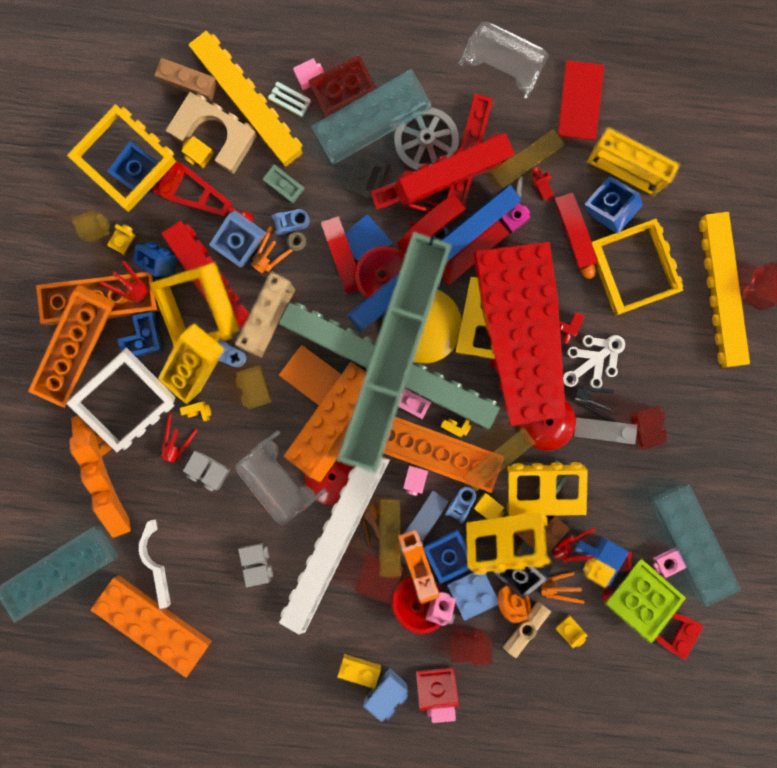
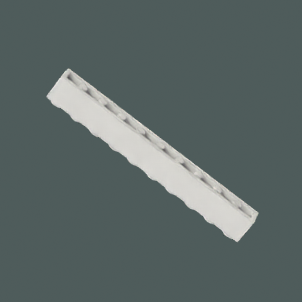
[279,456,390,634]

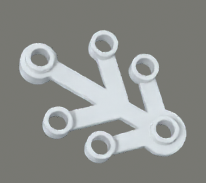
[563,335,625,388]

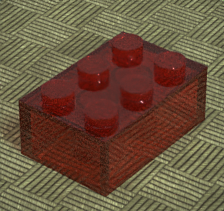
[308,55,377,120]

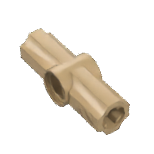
[503,601,551,658]

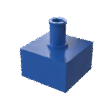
[575,537,629,586]

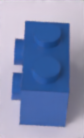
[133,242,177,276]

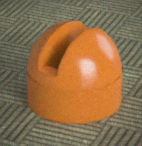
[580,264,597,279]

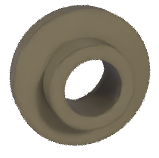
[287,232,306,251]

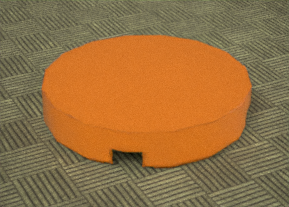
[498,585,531,623]

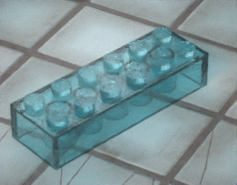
[311,69,432,165]
[650,483,741,607]
[0,525,119,623]

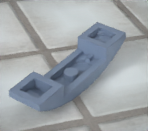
[389,491,449,564]

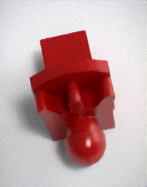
[532,167,554,201]
[559,312,585,344]

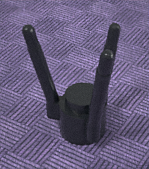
[574,386,614,422]

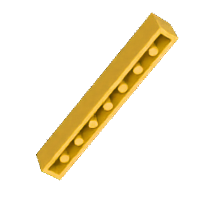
[188,31,303,167]
[699,212,750,368]

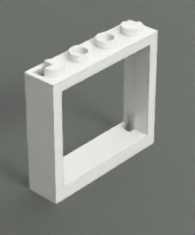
[67,348,175,452]

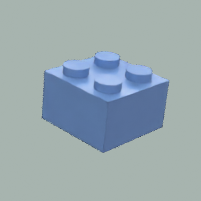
[209,211,266,268]
[447,571,498,621]
[364,668,408,722]

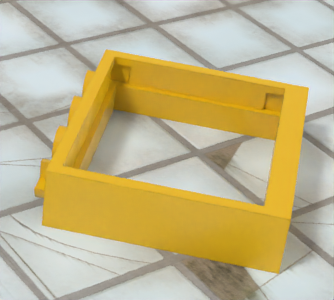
[67,104,176,212]
[587,128,680,196]
[592,219,683,316]
[150,263,239,346]

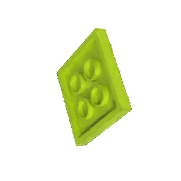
[604,559,686,643]

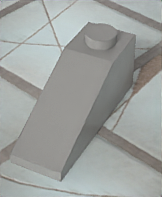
[574,418,637,444]

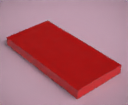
[557,61,604,141]

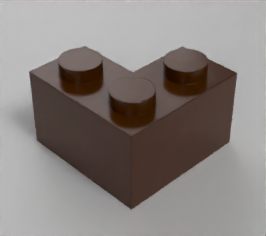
[515,516,570,556]

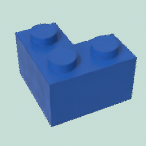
[118,312,164,357]

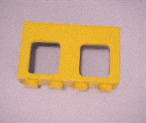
[456,277,495,359]
[507,462,587,516]
[466,512,550,575]

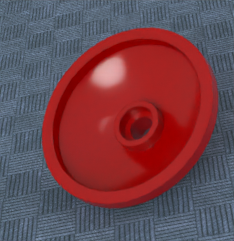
[355,246,406,298]
[519,400,576,451]
[304,457,356,505]
[392,576,444,634]

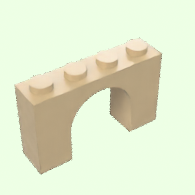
[166,92,257,174]

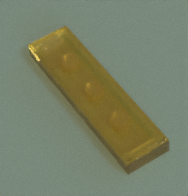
[491,129,565,189]
[463,428,535,492]
[379,499,400,578]

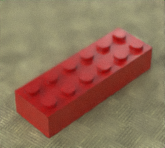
[394,133,515,207]
[161,221,250,329]

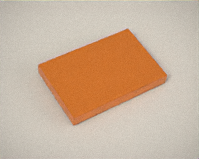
[279,345,341,405]

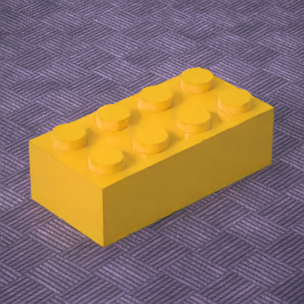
[158,324,224,404]

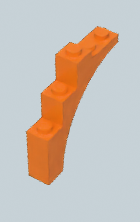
[70,415,131,538]

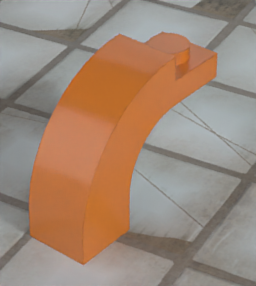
[398,529,440,603]

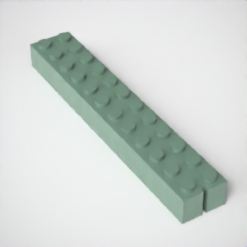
[338,232,451,473]
[279,302,500,429]

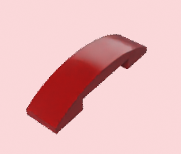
[397,194,466,255]
[321,216,359,294]

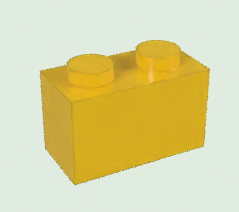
[338,654,381,689]

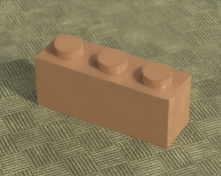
[154,58,218,102]

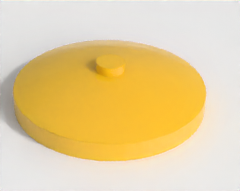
[413,290,462,364]

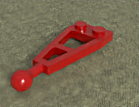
[153,161,253,222]
[602,589,704,660]

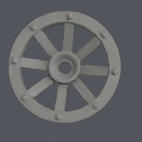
[394,107,459,171]

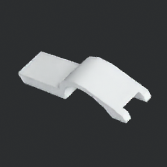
[139,519,171,609]

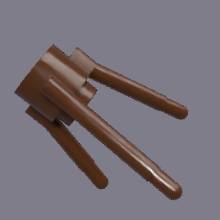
[361,504,399,548]

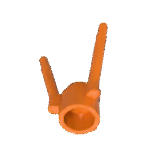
[250,226,293,274]
[541,572,585,604]

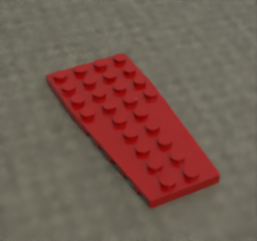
[474,242,566,426]

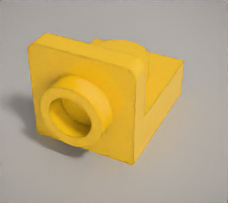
[107,224,136,255]
[180,402,211,421]
[440,418,471,437]
[584,557,616,588]
[555,615,587,648]

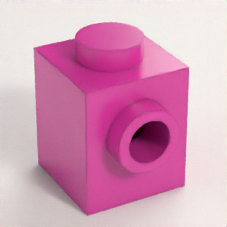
[499,203,530,234]

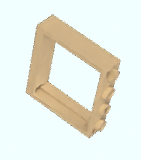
[236,273,295,358]

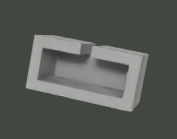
[183,450,231,491]
[238,543,273,587]

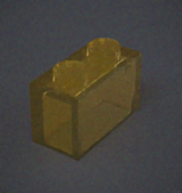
[72,210,110,243]
[235,366,272,410]

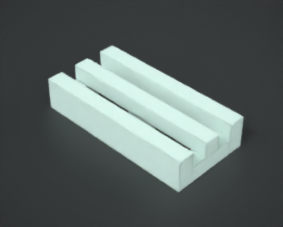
[268,82,311,118]

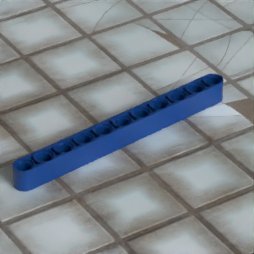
[347,184,522,332]

